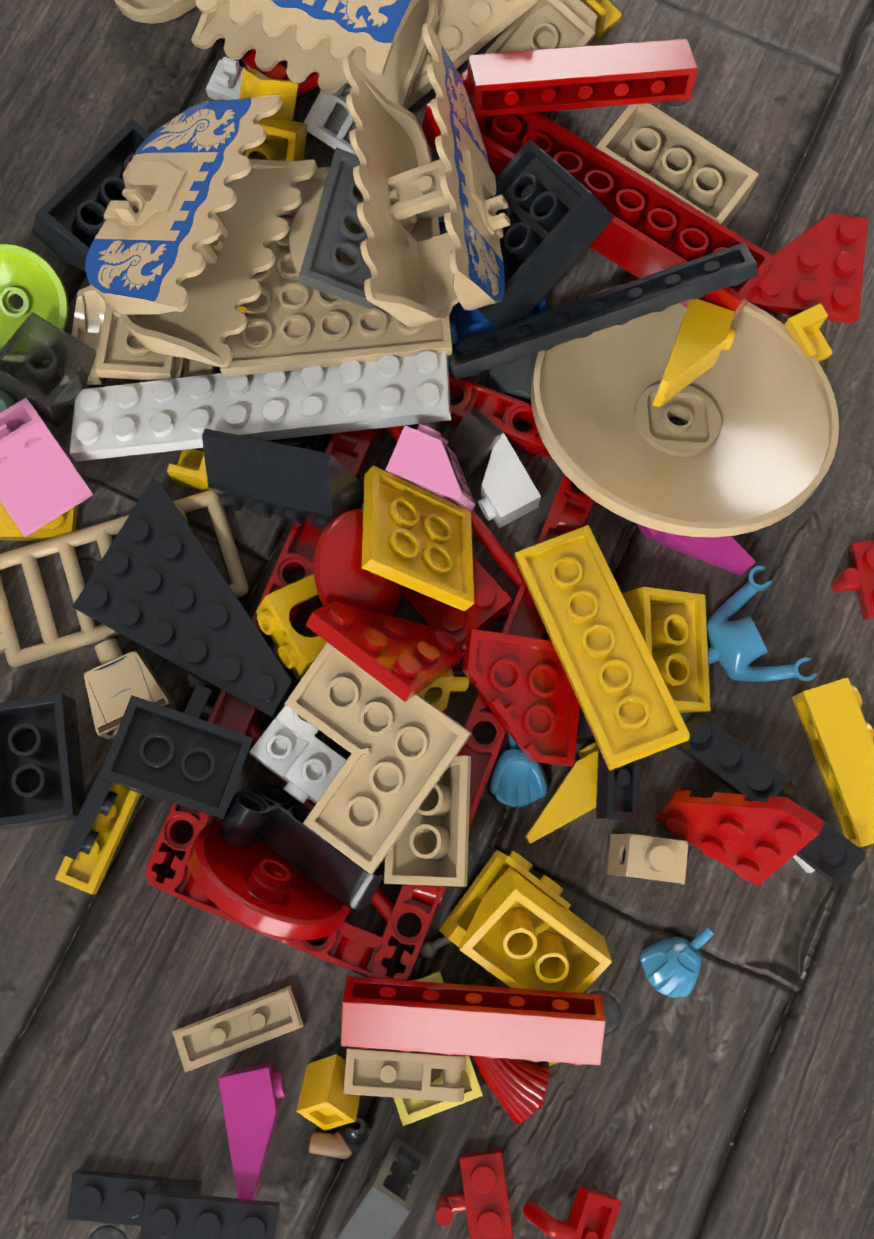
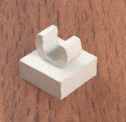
[206,57,246,101]

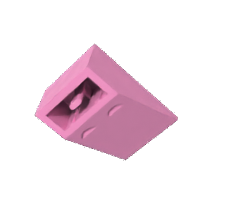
[0,398,93,537]

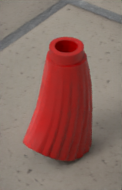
[472,1056,550,1125]

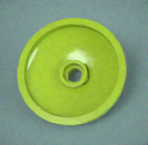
[0,244,69,360]

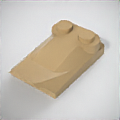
[485,0,598,54]

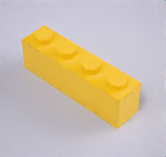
[792,677,874,847]

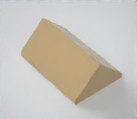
[384,756,471,887]

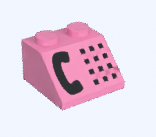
[386,424,475,511]

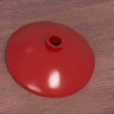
[314,509,405,616]

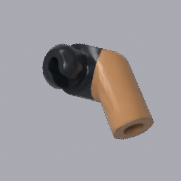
[309,1116,370,1159]

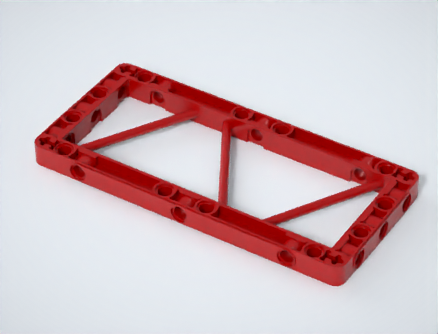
[145,374,594,980]

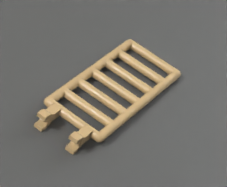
[0,490,249,667]

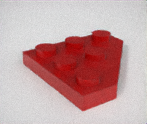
[749,213,868,324]
[306,601,465,702]
[462,629,580,767]
[654,790,824,886]

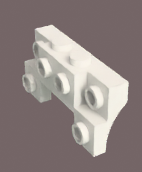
[248,705,347,804]

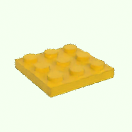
[362,465,474,612]

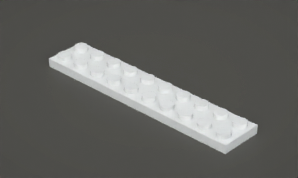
[69,351,451,462]

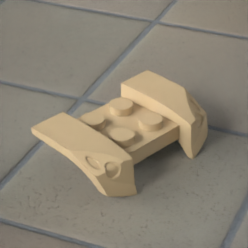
[64,285,216,385]

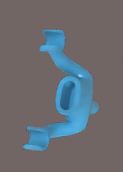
[706,566,818,682]

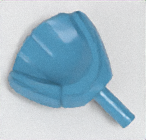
[490,734,548,807]
[639,926,715,998]

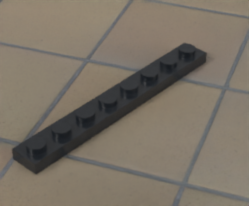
[449,242,758,380]

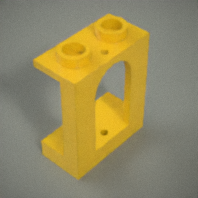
[255,574,327,679]
[439,850,571,947]

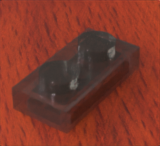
[447,408,504,484]

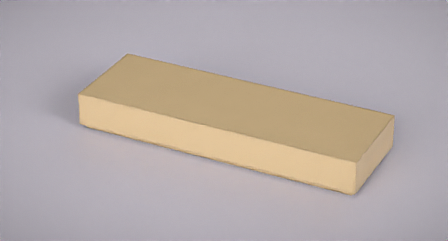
[172,985,305,1073]

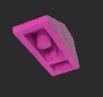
[637,524,756,576]
[218,1061,286,1200]

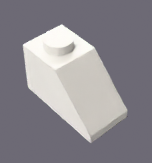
[478,432,541,529]

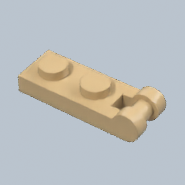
[343,1046,466,1102]

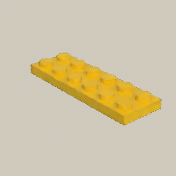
[515,525,690,771]

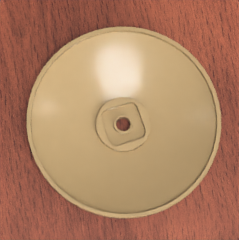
[531,284,839,537]

